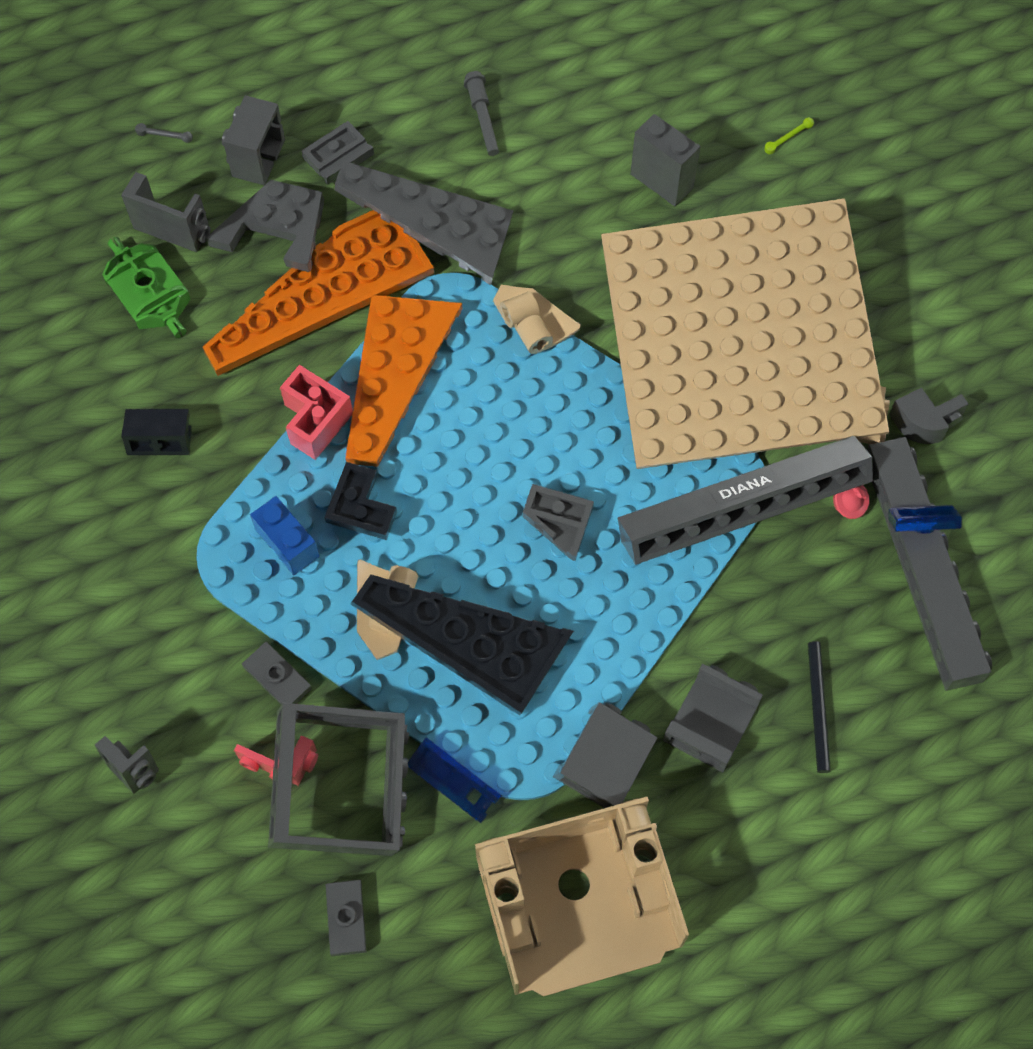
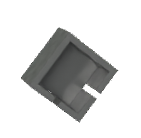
[222,95,285,185]

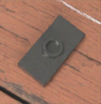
[242,642,312,705]
[325,880,367,957]

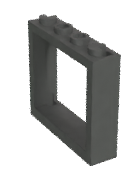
[268,703,409,856]

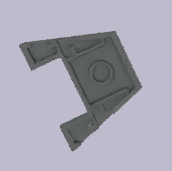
[206,180,325,272]

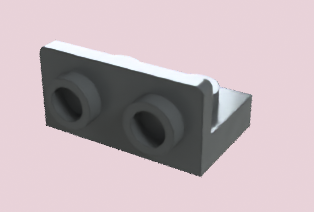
[95,736,159,794]

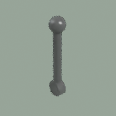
[135,123,193,143]

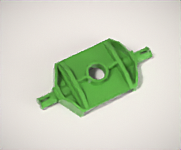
[103,237,191,339]

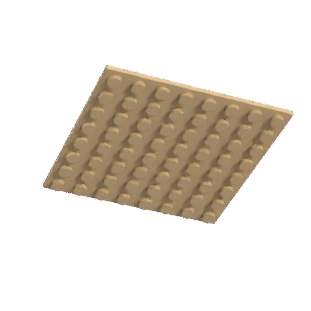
[601,198,889,469]

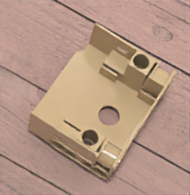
[475,797,689,997]

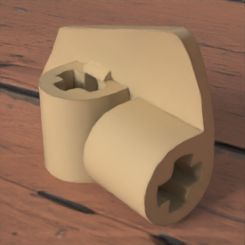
[493,285,580,354]
[357,559,419,660]

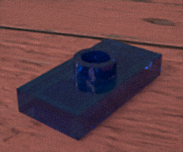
[888,505,962,534]

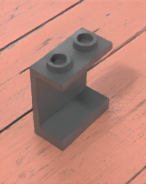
[121,172,211,252]
[663,663,763,773]
[553,702,657,808]

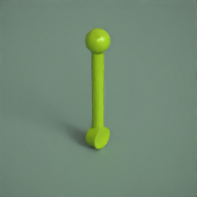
[764,117,814,154]

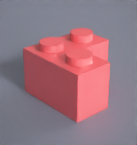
[280,365,353,460]

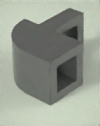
[889,387,968,444]

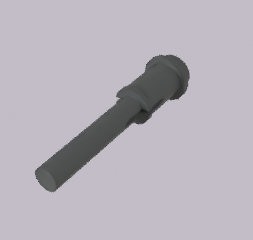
[464,71,499,156]

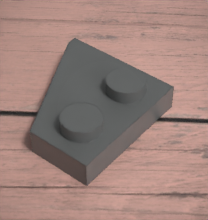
[523,484,594,561]

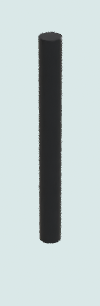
[808,641,831,773]

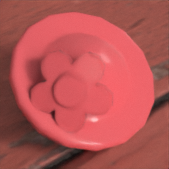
[833,485,869,519]

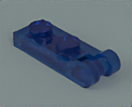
[408,737,502,823]

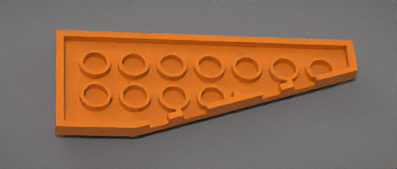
[203,210,434,376]

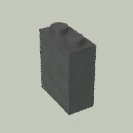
[630,114,701,206]

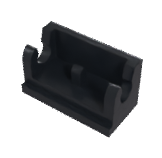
[121,409,192,455]

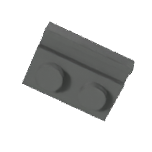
[302,121,374,185]

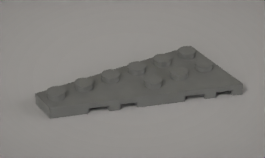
[334,161,513,285]

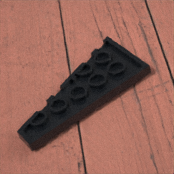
[351,574,574,716]

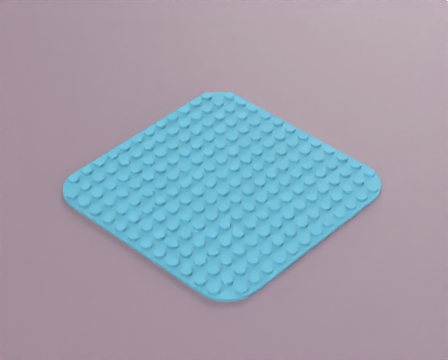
[197,273,764,800]

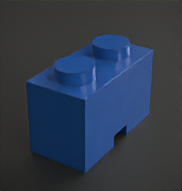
[250,496,320,576]

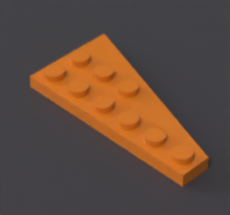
[345,295,463,467]

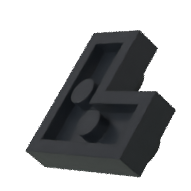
[325,462,397,540]

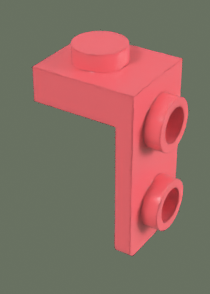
[234,735,318,786]

